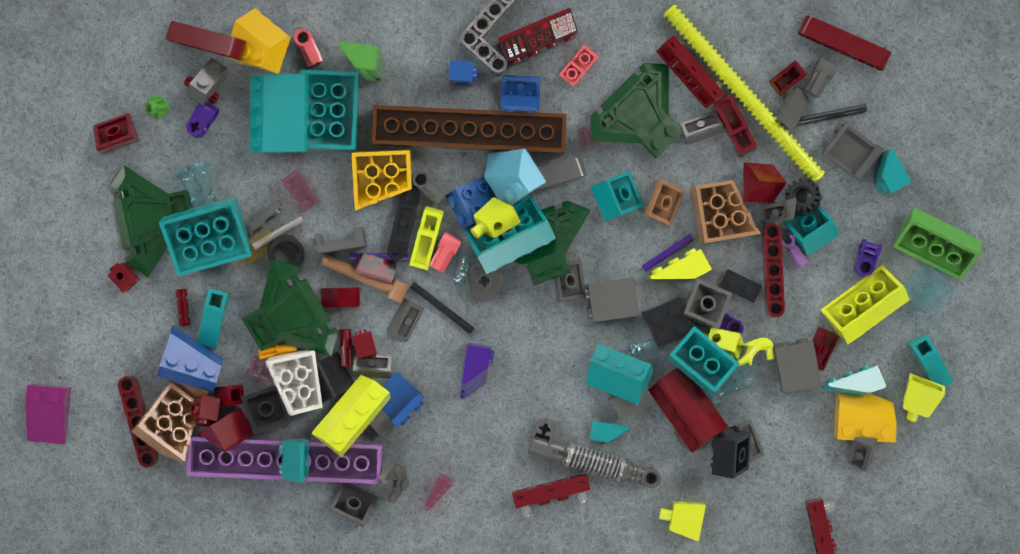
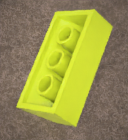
[821,265,910,345]
[311,375,391,457]

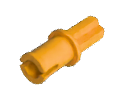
[258,343,297,360]

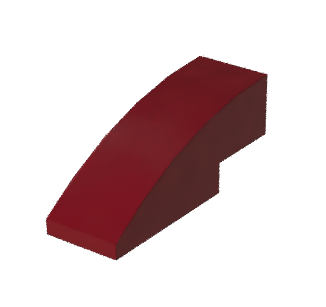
[713,94,757,158]

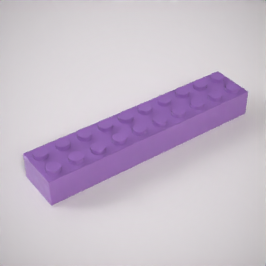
[186,435,383,484]

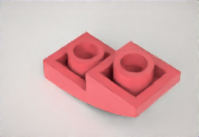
[559,44,599,87]

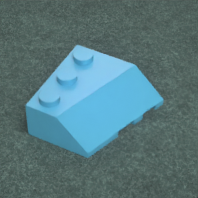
[484,149,546,206]

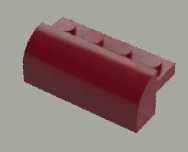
[648,368,729,453]

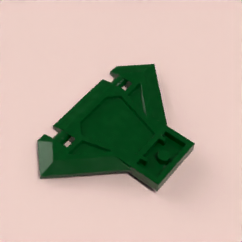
[590,63,683,158]
[110,165,193,277]
[514,200,590,285]
[242,259,338,356]

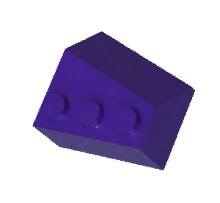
[460,343,494,399]

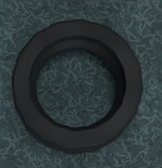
[267,234,305,267]

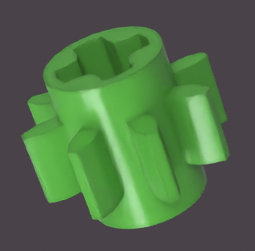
[145,94,169,119]

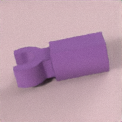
[782,234,809,268]

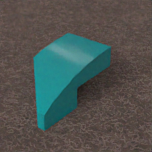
[589,420,630,443]

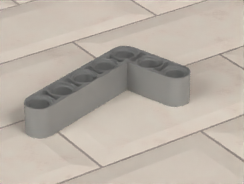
[461,0,517,75]

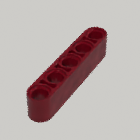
[798,15,891,71]
[165,21,247,60]
[761,223,785,317]
[118,375,159,468]

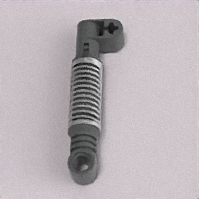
[528,418,661,488]

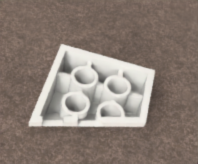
[265,350,323,415]

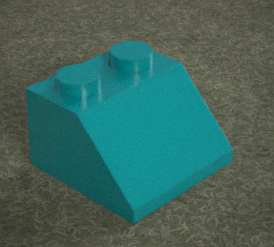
[874,148,912,195]
[590,171,644,222]
[783,206,840,256]
[279,439,309,482]

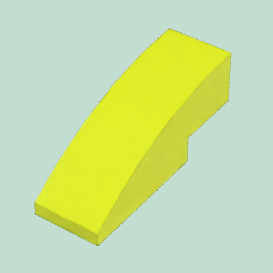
[409,206,444,270]

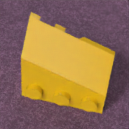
[223,8,291,74]
[352,149,412,211]
[833,392,897,443]

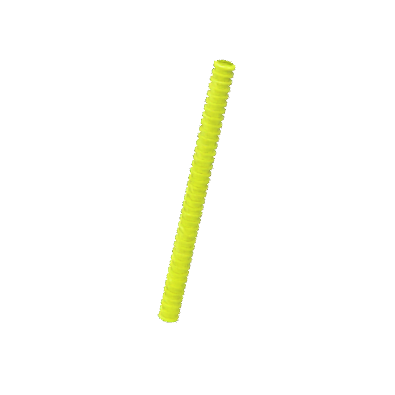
[664,5,825,183]

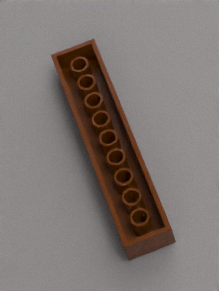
[371,105,567,154]

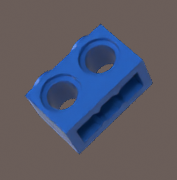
[449,60,478,86]

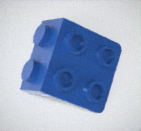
[500,75,541,113]
[445,177,497,229]
[382,373,424,427]

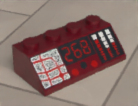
[498,7,578,65]

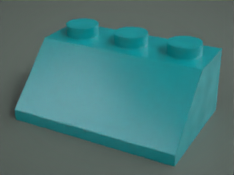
[668,326,740,397]
[585,344,654,405]

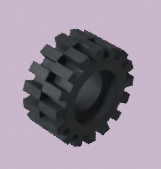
[785,178,822,216]

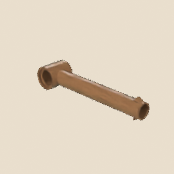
[321,254,409,303]

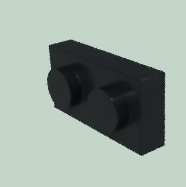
[719,269,762,303]

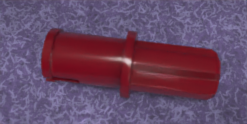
[339,329,354,367]

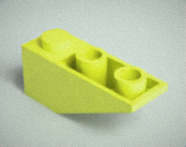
[649,248,712,279]

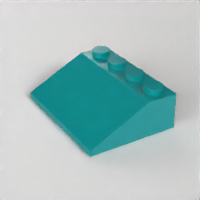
[300,70,360,151]
[249,74,308,154]
[464,195,556,274]
[159,196,252,276]

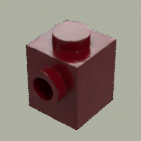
[107,262,141,293]
[352,330,377,361]
[214,384,244,406]
[190,395,220,427]

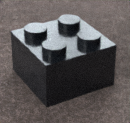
[642,297,692,348]
[241,385,291,437]
[710,428,751,479]

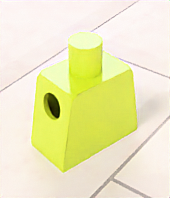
[471,197,520,239]
[702,328,744,361]
[903,373,945,422]
[659,502,706,541]

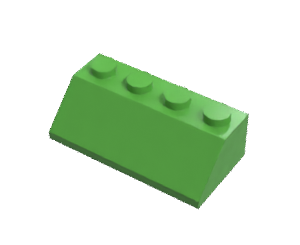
[338,41,384,82]
[893,207,983,280]

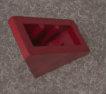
[768,60,807,96]
[321,287,360,307]

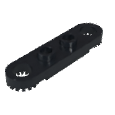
[387,186,421,261]

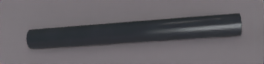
[797,104,867,125]
[410,282,475,334]

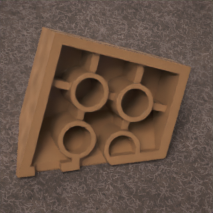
[690,180,761,244]
[131,382,196,462]

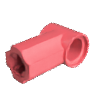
[294,29,324,68]
[429,232,462,273]

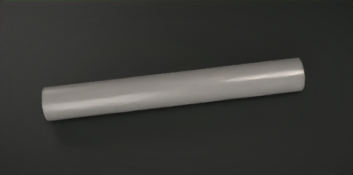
[251,216,304,250]

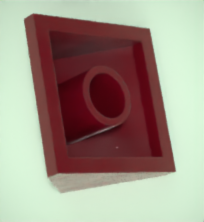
[94,113,140,154]
[743,163,787,203]
[199,408,253,452]

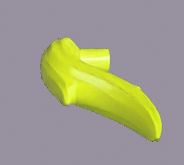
[737,338,774,367]

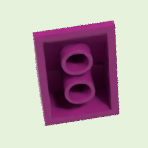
[25,383,71,444]

